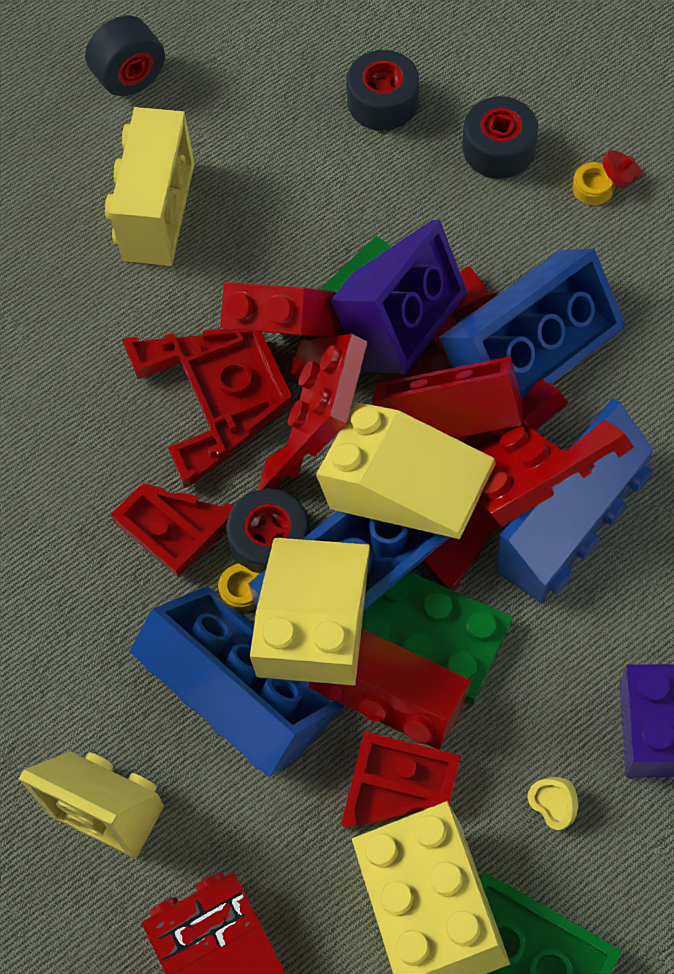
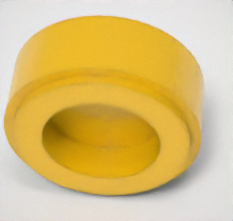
[572,162,615,205]
[218,564,260,613]

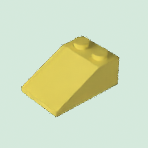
[316,402,496,539]
[250,538,370,685]
[18,751,164,859]

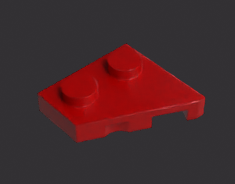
[110,483,234,577]
[341,731,461,828]

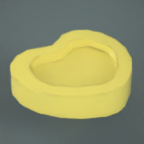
[527,777,578,830]

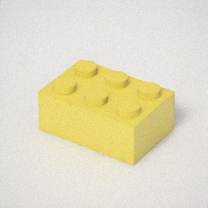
[105,107,194,266]
[352,801,510,974]

